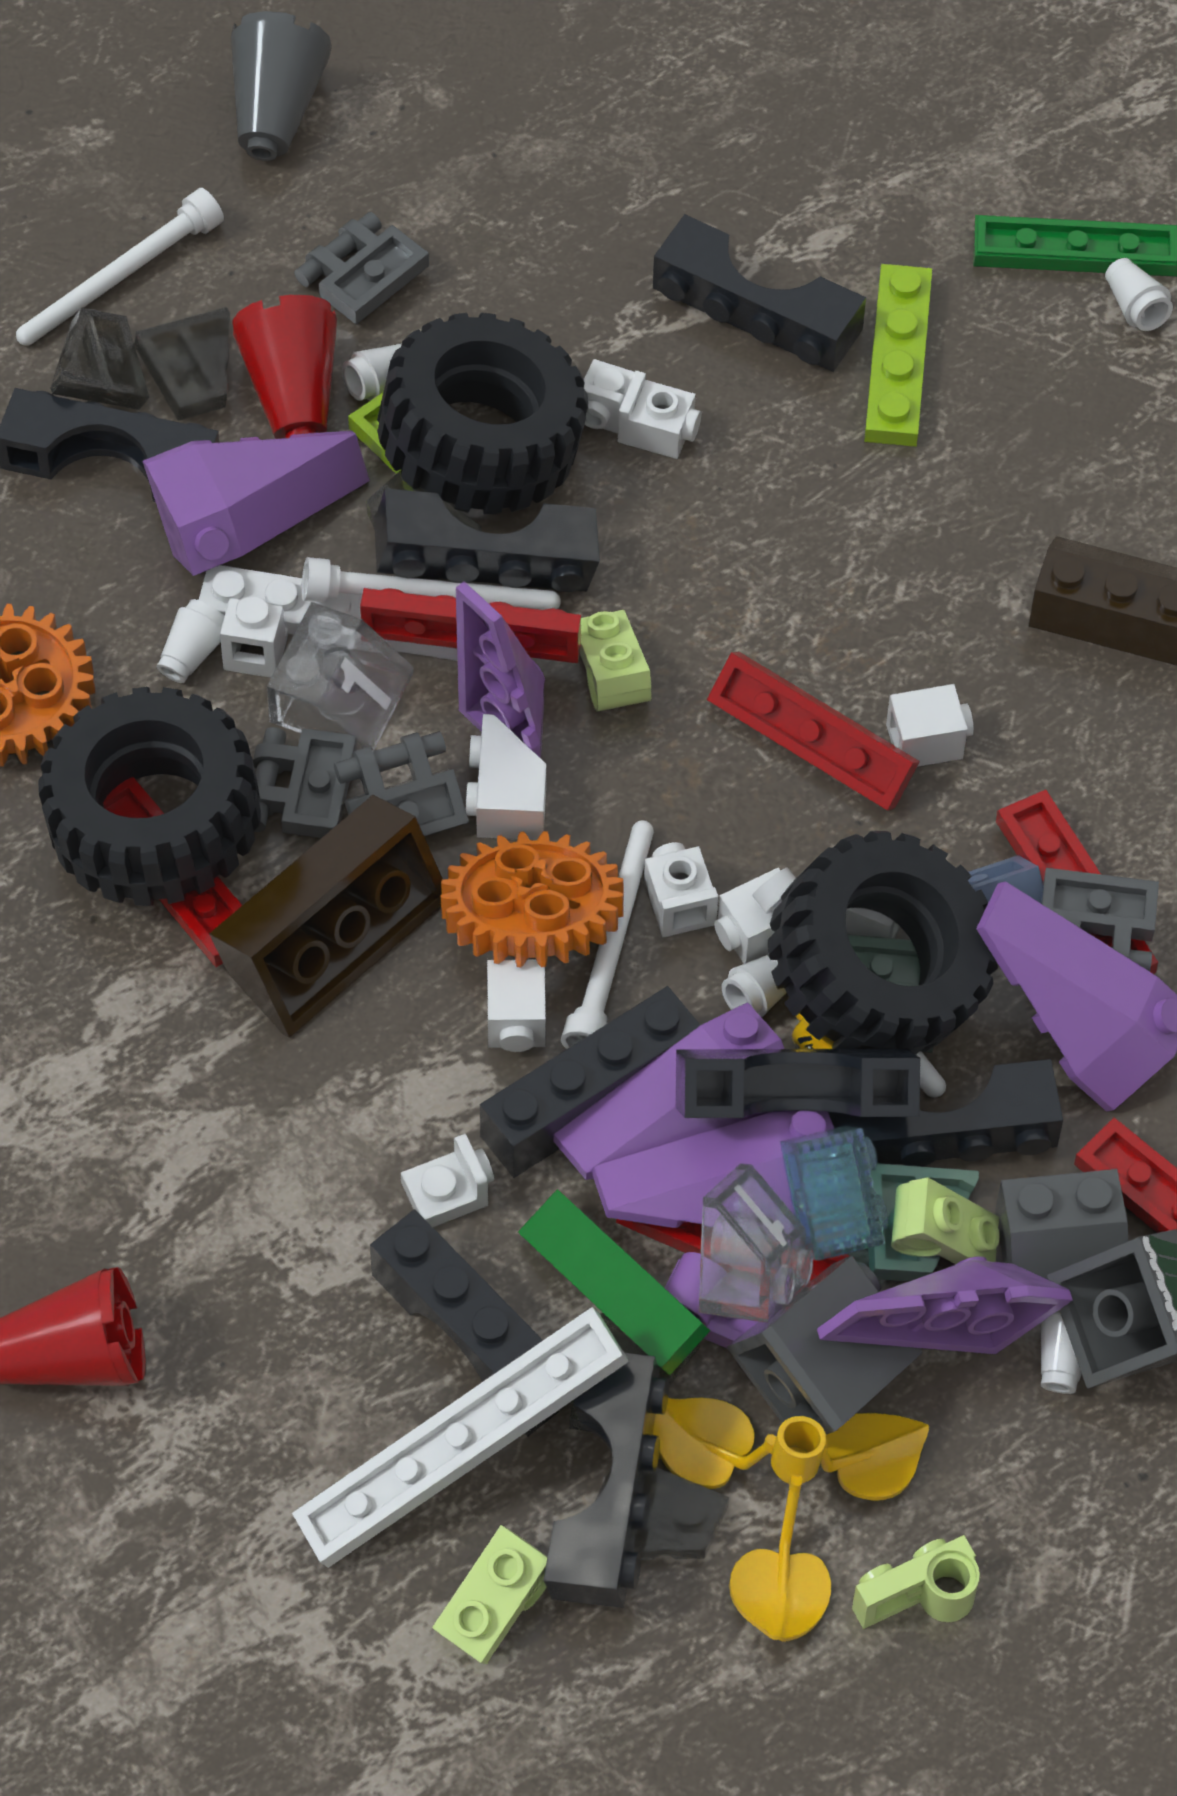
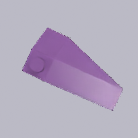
[143,431,370,576]
[456,581,545,759]
[976,881,1177,1112]
[553,1002,787,1180]
[592,1110,848,1246]
[817,1257,1073,1354]

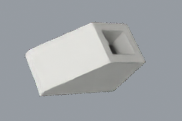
[466,714,546,840]

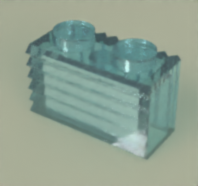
[780,1126,888,1260]

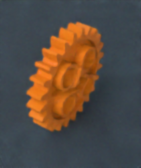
[0,604,96,767]
[441,831,624,968]

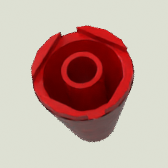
[232,294,337,439]
[0,1267,146,1386]

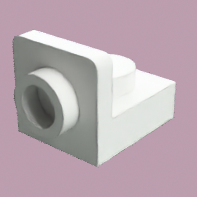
[584,359,635,433]
[401,1134,494,1227]

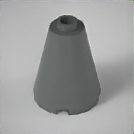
[231,11,332,161]

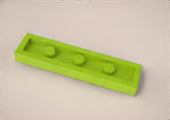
[864,264,932,447]

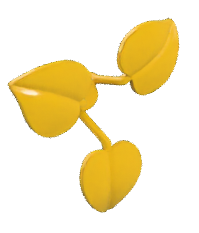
[653,1397,929,1642]

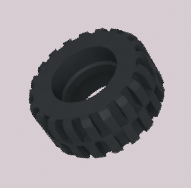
[377,313,588,515]
[38,687,261,906]
[768,831,998,1054]

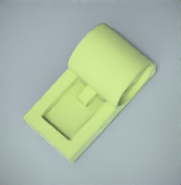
[580,610,651,712]
[891,1177,1000,1264]
[432,1525,548,1664]
[852,1535,980,1629]

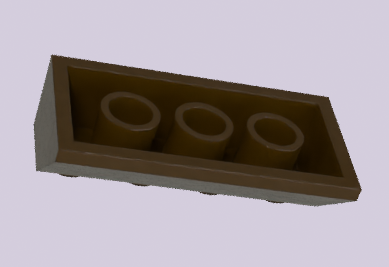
[1028,536,1177,666]
[209,795,443,1038]

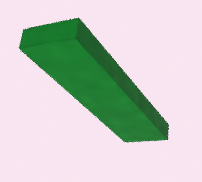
[973,215,1177,277]
[518,1189,710,1375]

